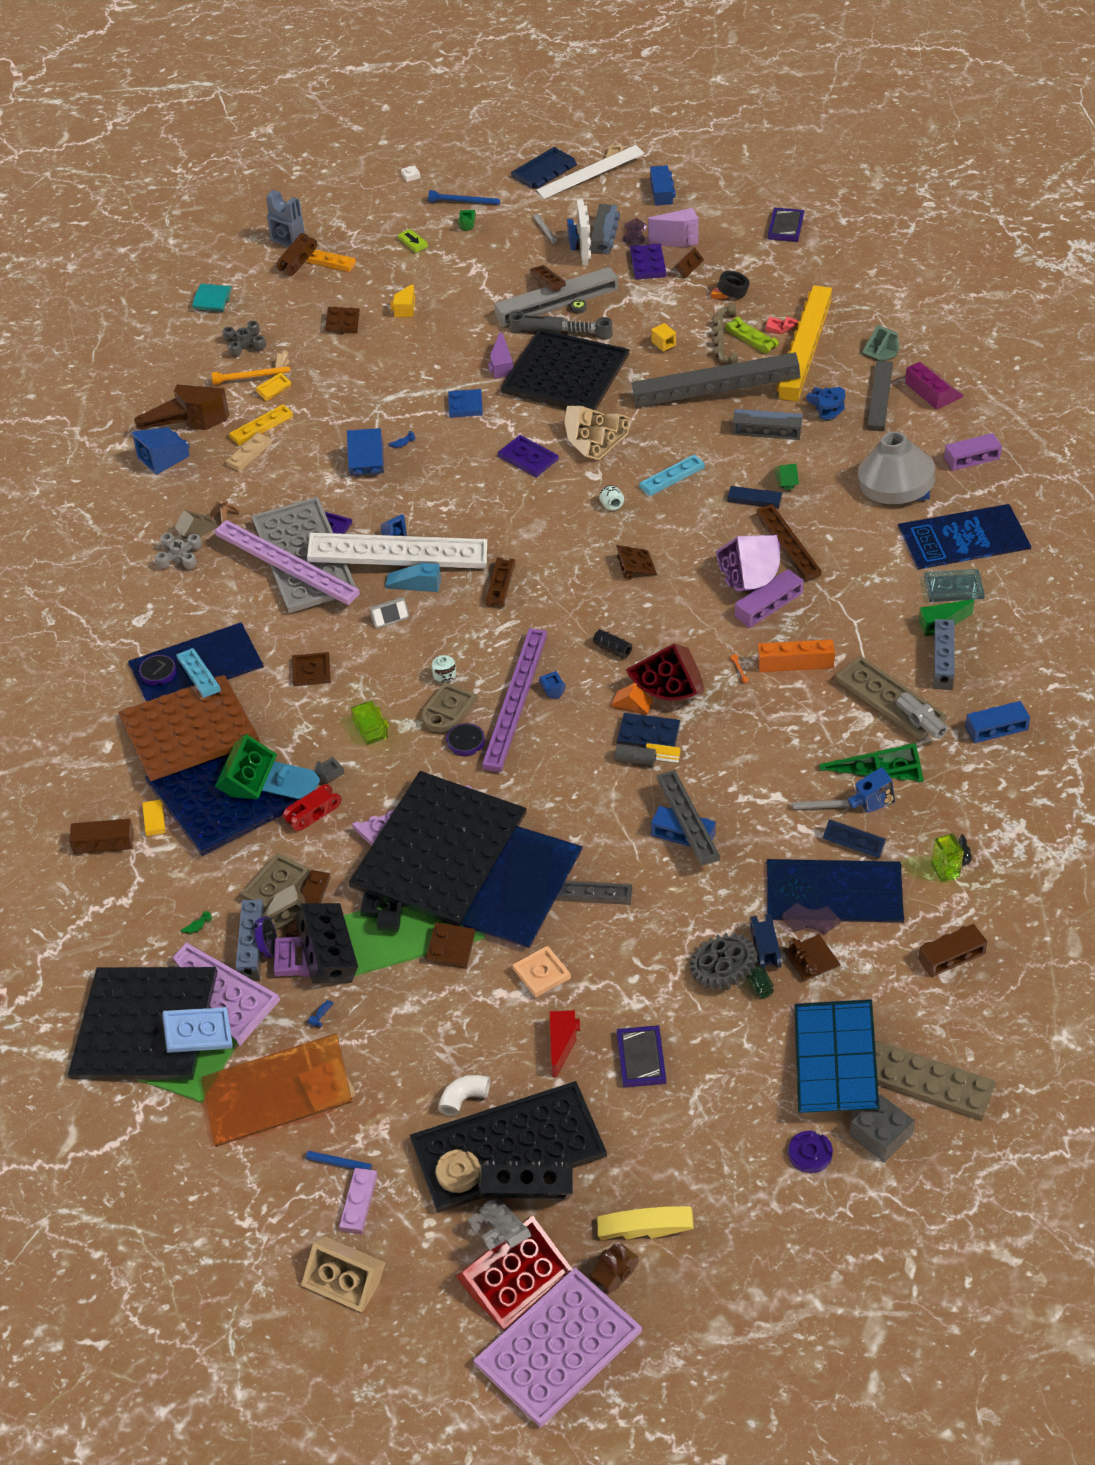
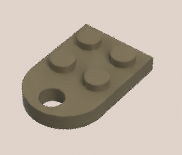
[422,682,477,732]

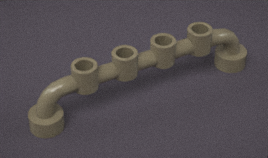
[713,302,738,364]

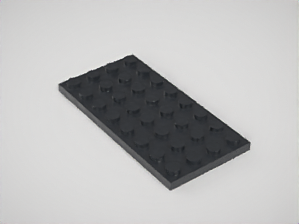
[410,1081,607,1213]

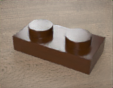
[675,248,704,278]

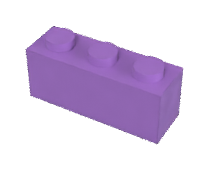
[944,433,1002,471]

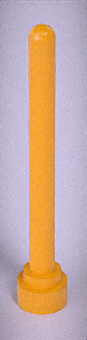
[212,366,291,385]

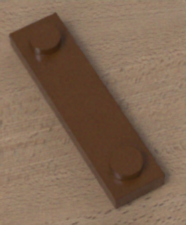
[530,265,566,291]
[286,870,331,937]

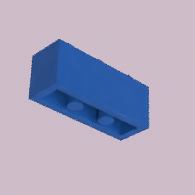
[650,165,676,206]
[965,701,1030,744]
[651,806,716,847]

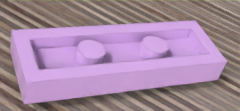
[339,1168,378,1235]

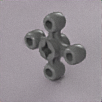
[222,321,266,356]

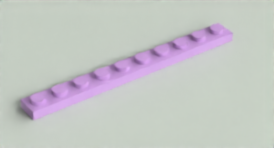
[215,520,360,605]

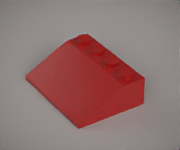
[456,1216,573,1331]

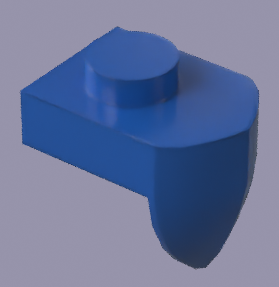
[539,671,566,699]

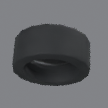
[718,271,750,298]

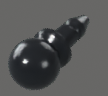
[956,834,972,866]

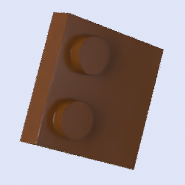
[426,922,476,969]

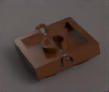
[325,307,360,335]

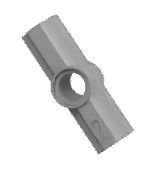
[896,692,948,740]

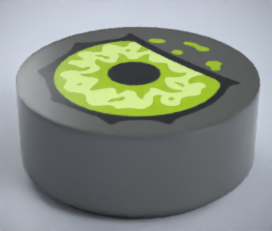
[571,299,587,314]

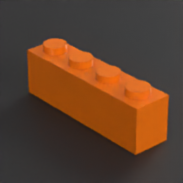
[757,639,835,672]

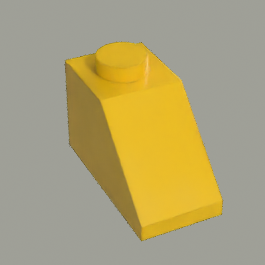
[391,285,416,317]

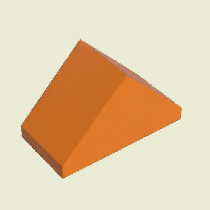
[611,683,653,715]

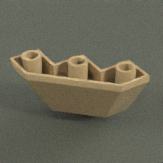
[564,406,631,460]

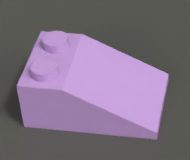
[648,208,699,247]

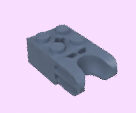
[266,190,305,247]

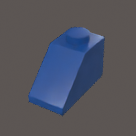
[380,514,407,536]

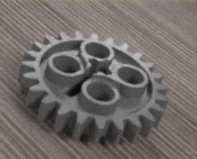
[690,933,758,990]

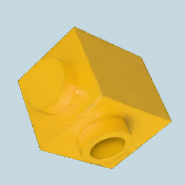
[651,323,676,352]

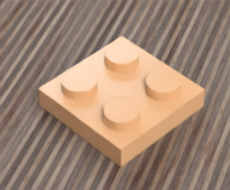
[513,946,571,998]

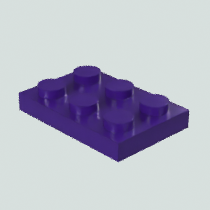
[630,244,666,280]

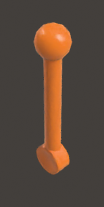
[731,654,749,683]

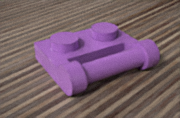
[274,937,310,977]

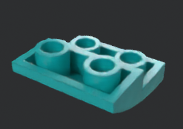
[192,283,232,312]

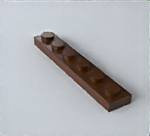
[756,504,821,581]

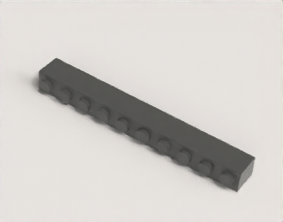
[631,352,801,407]

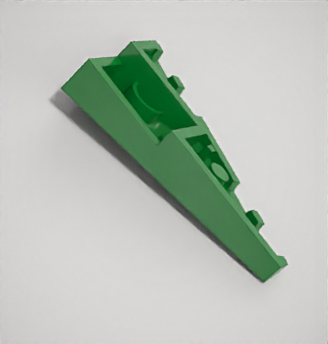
[819,742,924,782]

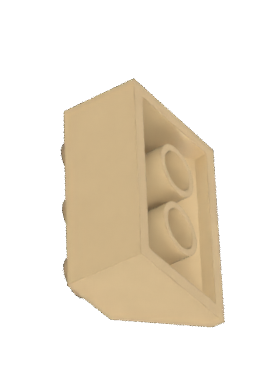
[301,1236,386,1312]

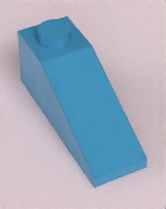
[385,563,441,592]

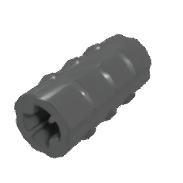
[615,744,657,766]

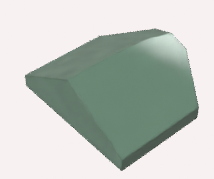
[862,325,900,361]

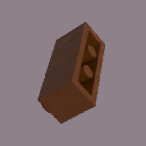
[69,818,134,854]
[918,924,988,978]

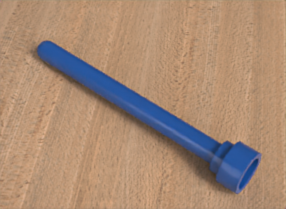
[428,190,501,205]

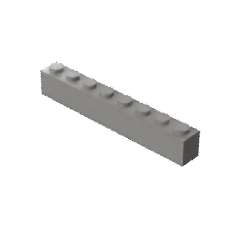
[494,267,618,326]

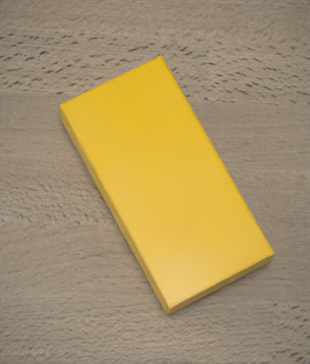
[256,372,292,401]
[142,799,166,836]

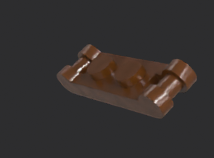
[486,557,515,607]

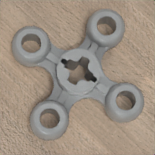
[155,533,202,569]

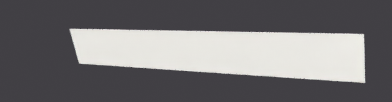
[537,145,645,199]

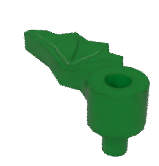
[181,911,212,935]

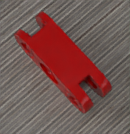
[283,784,342,831]

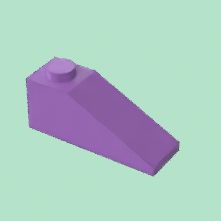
[488,333,513,379]

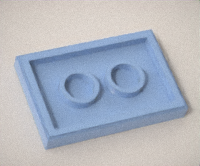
[162,1007,232,1053]

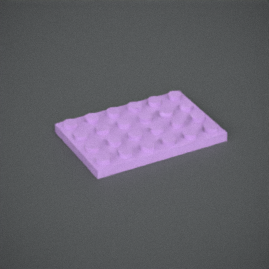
[473,1268,642,1428]

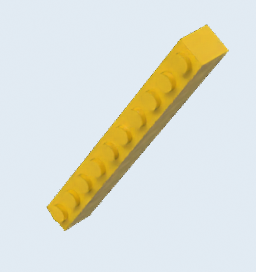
[776,285,832,402]

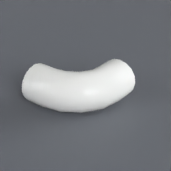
[438,1075,490,1116]

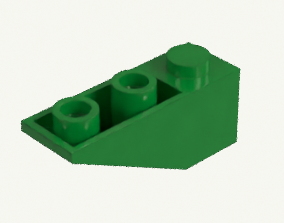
[918,599,974,636]

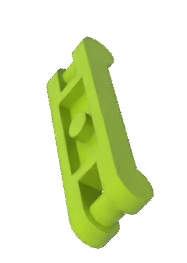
[725,317,779,354]

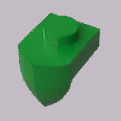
[458,210,476,231]

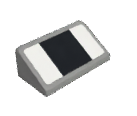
[370,597,409,628]

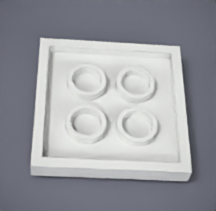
[577,199,591,266]

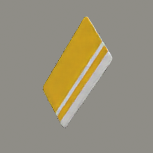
[646,743,680,763]

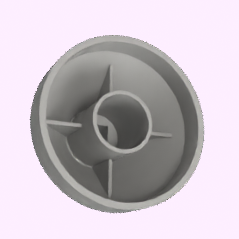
[858,432,936,504]

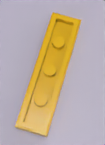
[229,404,293,446]

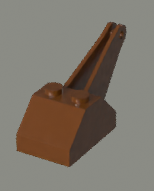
[134,384,229,430]

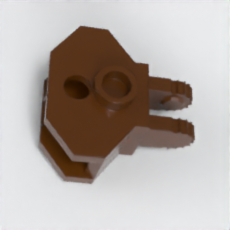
[591,1241,639,1293]

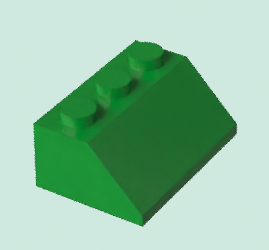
[215,734,277,799]

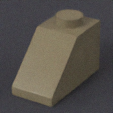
[174,510,218,539]
[262,884,306,930]

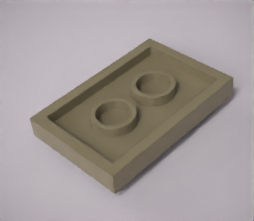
[241,853,310,911]

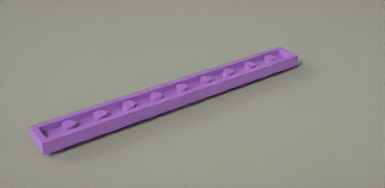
[482,628,547,772]

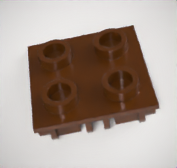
[616,545,657,580]
[783,934,841,981]

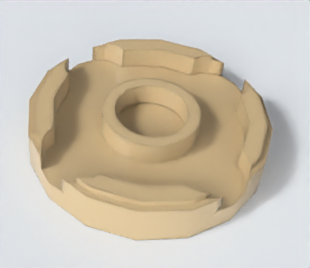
[436,1150,480,1193]

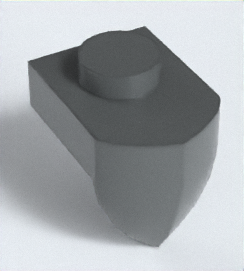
[315,757,344,783]

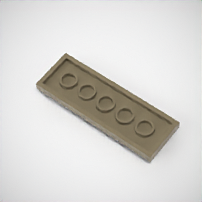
[835,656,947,741]
[875,1040,996,1121]

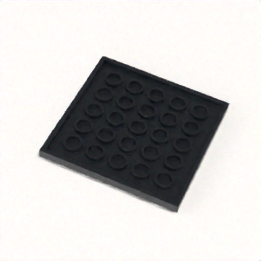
[501,329,630,411]
[68,967,218,1080]

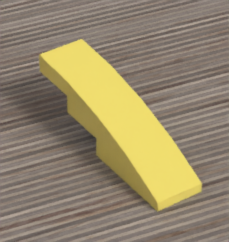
[597,1206,694,1241]

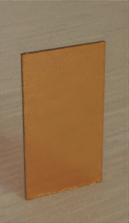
[202,1033,352,1147]

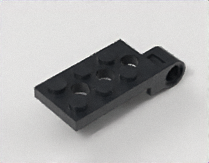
[360,893,404,933]

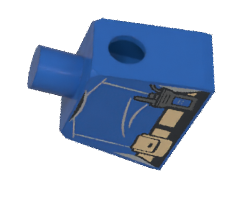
[848,767,895,813]

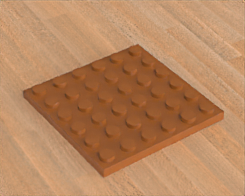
[118,675,260,781]

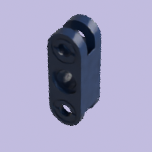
[749,914,781,970]

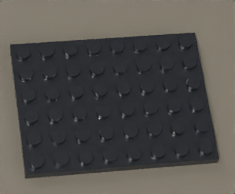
[349,771,527,926]

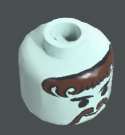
[599,485,624,511]
[432,655,457,683]

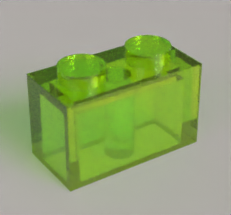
[351,700,389,745]
[931,833,964,882]

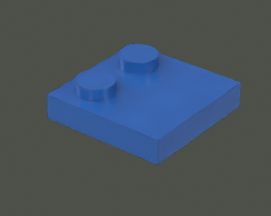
[448,389,483,418]

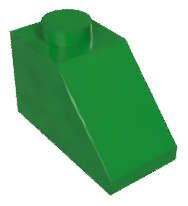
[774,463,799,490]

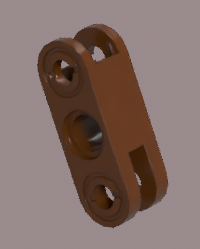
[276,233,317,276]

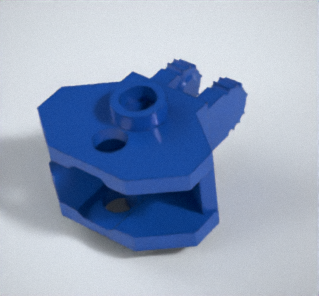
[806,387,845,420]

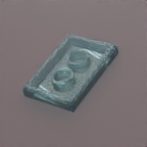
[924,569,985,602]

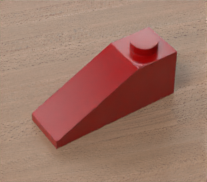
[549,1010,580,1078]

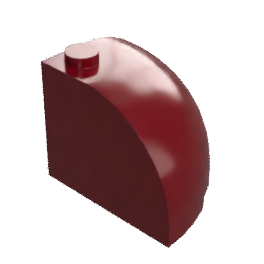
[625,643,704,701]

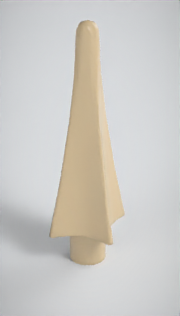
[274,350,290,376]

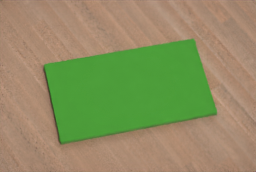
[344,905,485,976]

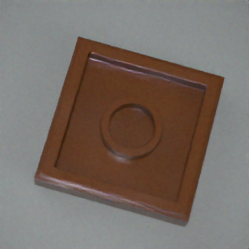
[292,652,331,687]

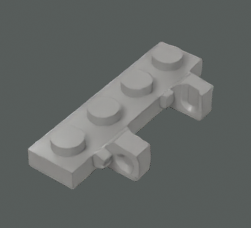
[468,1198,531,1250]

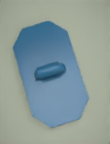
[262,761,320,799]

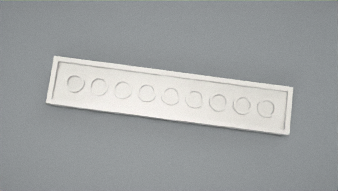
[307,533,487,569]

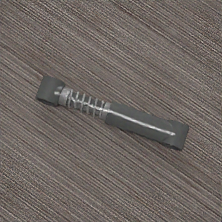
[509,311,613,340]

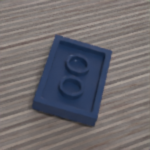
[617,713,680,748]

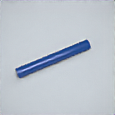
[306,1150,372,1170]

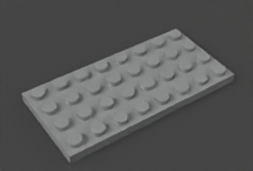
[251,496,357,613]

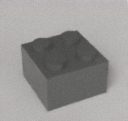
[850,1094,915,1163]

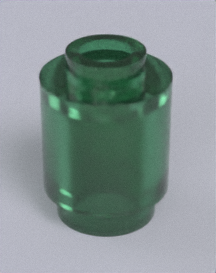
[746,966,774,999]

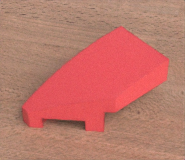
[764,316,798,334]

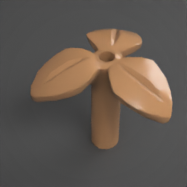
[209,500,239,524]

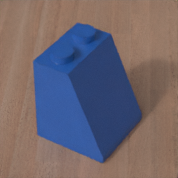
[132,427,190,475]
[347,428,384,476]

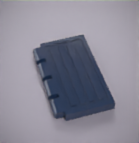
[511,147,577,189]

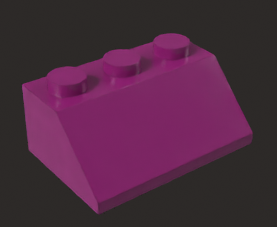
[905,362,963,410]

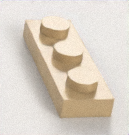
[226,433,272,472]

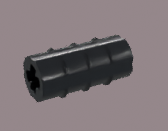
[593,629,632,658]

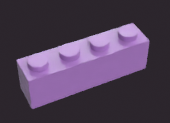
[735,569,804,628]

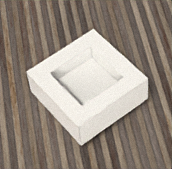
[401,165,421,182]

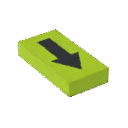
[398,229,428,253]

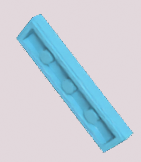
[639,455,705,496]
[176,648,221,698]

